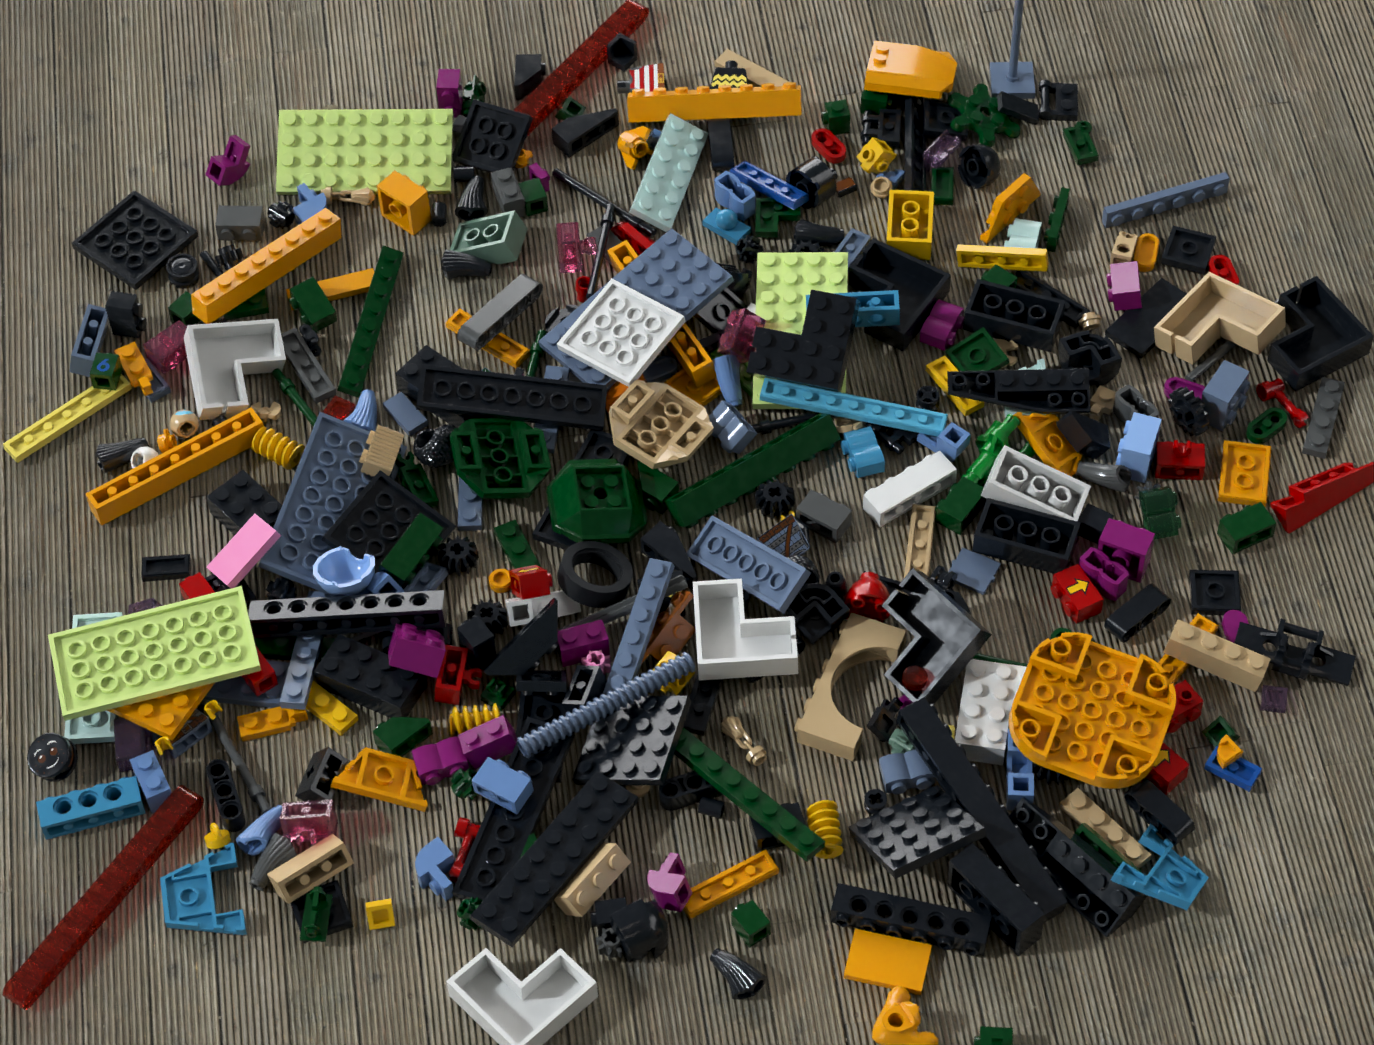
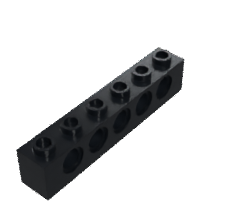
[831,883,992,956]

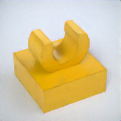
[365,898,395,930]

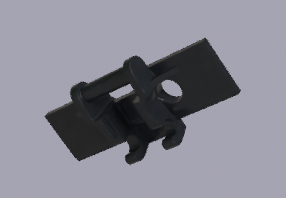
[1234,618,1356,686]

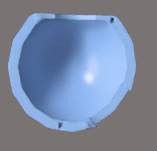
[313,546,375,596]

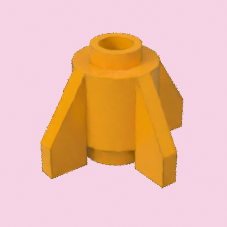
[617,126,654,170]

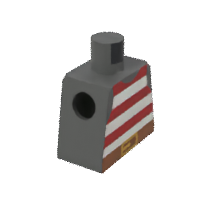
[617,63,665,94]

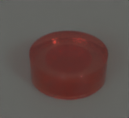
[902,666,928,691]

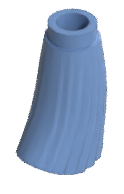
[713,355,742,407]
[343,389,377,431]
[235,805,288,856]

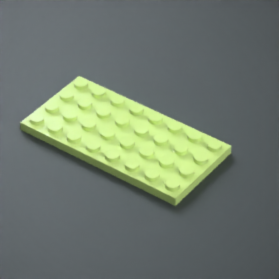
[276,109,454,195]
[752,252,848,409]
[48,586,261,721]

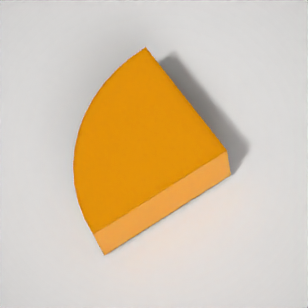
[1217,734,1243,769]

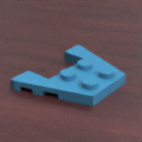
[1111,824,1209,910]
[160,842,247,935]

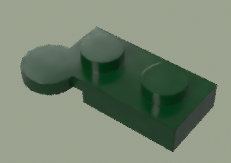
[1062,121,1099,166]

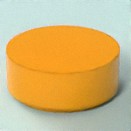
[489,569,511,593]

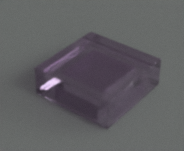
[1260,685,1288,714]

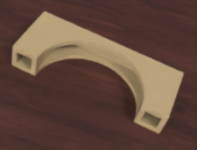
[794,612,906,761]

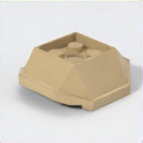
[609,380,714,469]

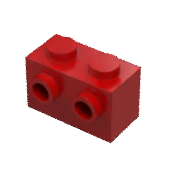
[1166,679,1204,734]

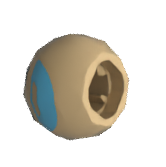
[169,409,199,439]

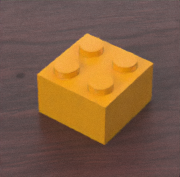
[377,170,431,236]

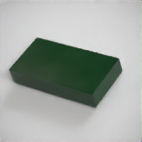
[931,167,954,206]

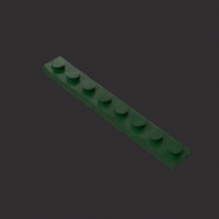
[337,245,404,398]
[674,727,825,862]

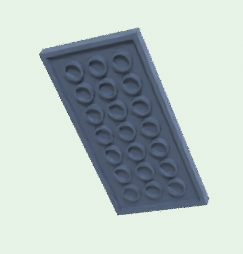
[538,228,734,390]
[258,412,407,596]

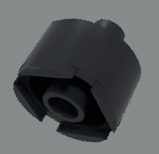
[786,156,838,209]

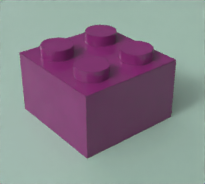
[1098,518,1155,583]
[388,623,446,678]

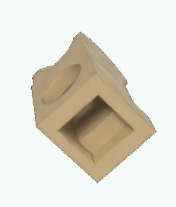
[1109,231,1138,270]

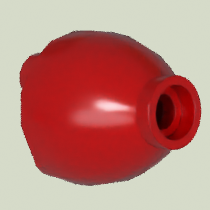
[844,572,890,623]

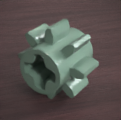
[888,728,915,754]

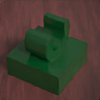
[480,678,515,712]

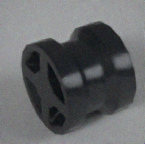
[916,385,940,412]
[930,565,957,590]

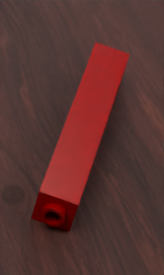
[179,572,278,697]

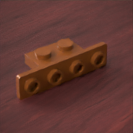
[641,590,696,664]

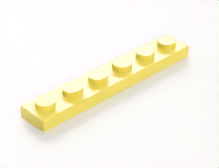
[3,374,132,463]

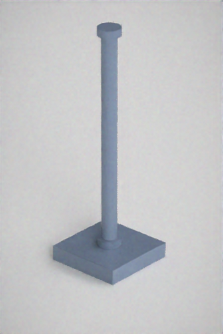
[989,0,1035,99]

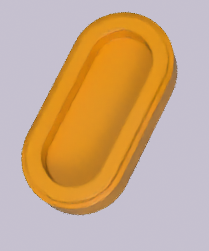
[1133,233,1160,272]

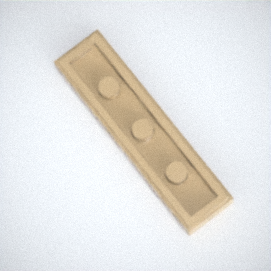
[715,49,789,87]
[904,504,936,578]

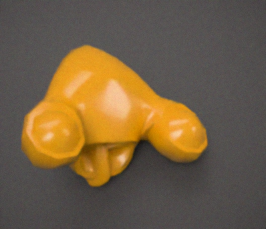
[872,986,939,1045]

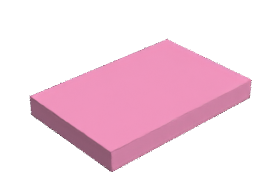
[206,514,281,589]

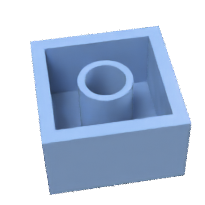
[1115,412,1162,483]

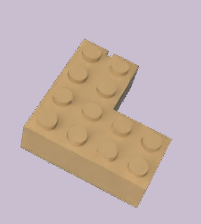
[1154,272,1286,365]

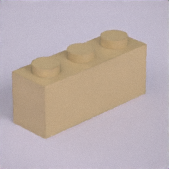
[267,834,354,904]
[554,842,631,917]

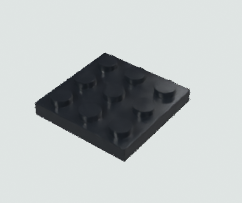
[452,99,533,173]

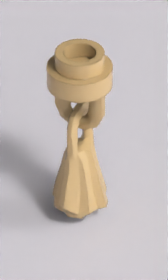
[321,187,375,206]
[721,716,767,766]

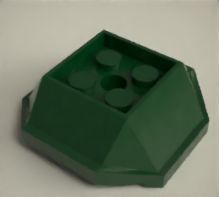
[450,418,551,499]
[546,459,648,544]

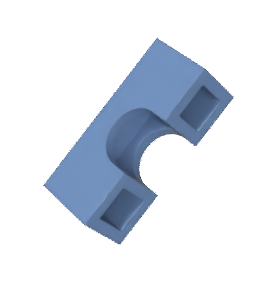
[1006,729,1034,810]

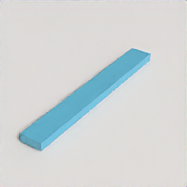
[760,377,948,437]

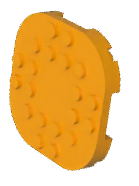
[1009,632,1176,789]

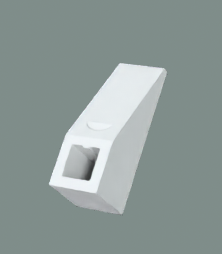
[505,590,581,627]

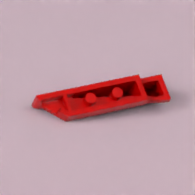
[1270,462,1374,534]

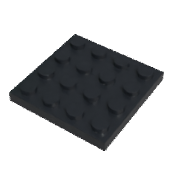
[72,190,198,290]
[322,470,456,590]
[572,695,692,785]
[848,785,986,879]

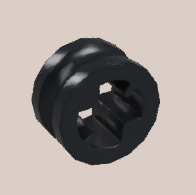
[864,789,887,815]

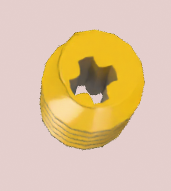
[252,426,305,470]
[449,703,500,737]
[806,800,844,859]

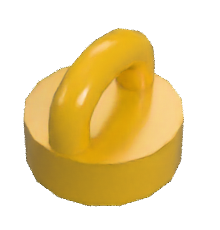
[204,822,231,849]

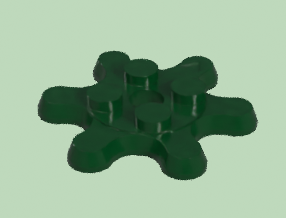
[947,83,1020,147]

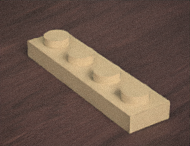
[1059,788,1152,869]

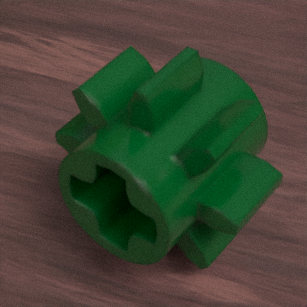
[451,768,478,799]
[457,897,483,930]

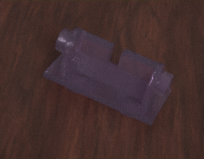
[923,129,961,172]

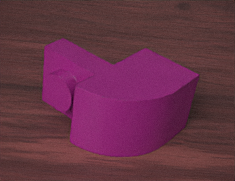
[205,135,250,186]
[647,852,692,912]

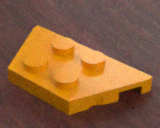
[980,173,1041,244]
[1012,412,1082,477]
[331,747,428,812]

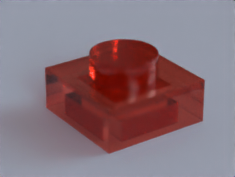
[323,395,355,421]

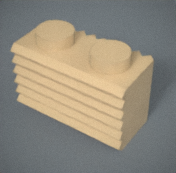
[359,424,405,476]

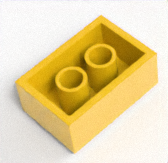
[886,190,934,260]

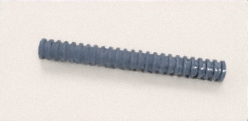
[517,652,695,758]

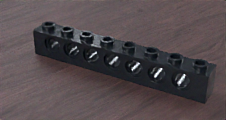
[248,590,448,638]

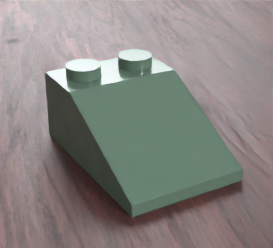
[450,210,528,265]

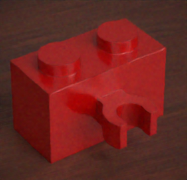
[1155,440,1205,480]
[434,645,482,705]

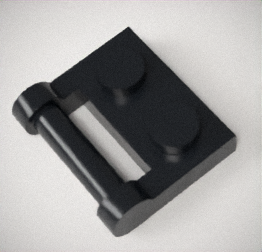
[1039,80,1078,121]

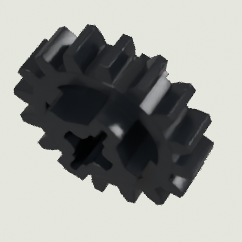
[1168,387,1210,437]

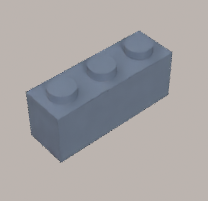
[69,304,109,377]

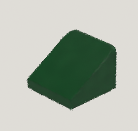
[554,96,586,121]
[1202,715,1240,747]

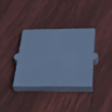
[948,548,1001,595]

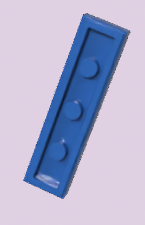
[730,161,809,210]

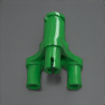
[961,414,1036,487]

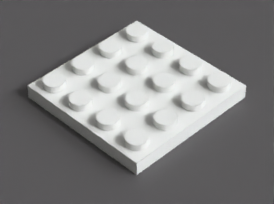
[557,279,686,387]

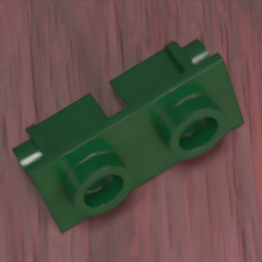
[461,75,486,117]
[300,886,333,942]

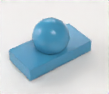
[702,207,751,245]

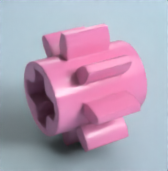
[581,650,611,675]

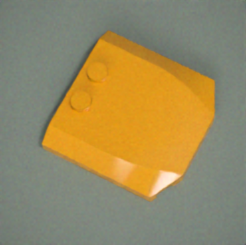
[864,40,957,99]

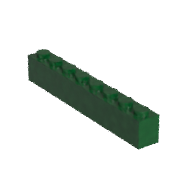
[664,413,841,528]

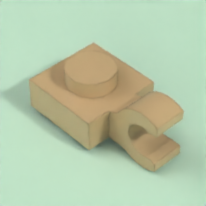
[1089,385,1115,422]

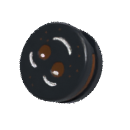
[27,733,78,782]

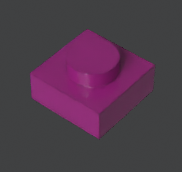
[529,163,550,193]

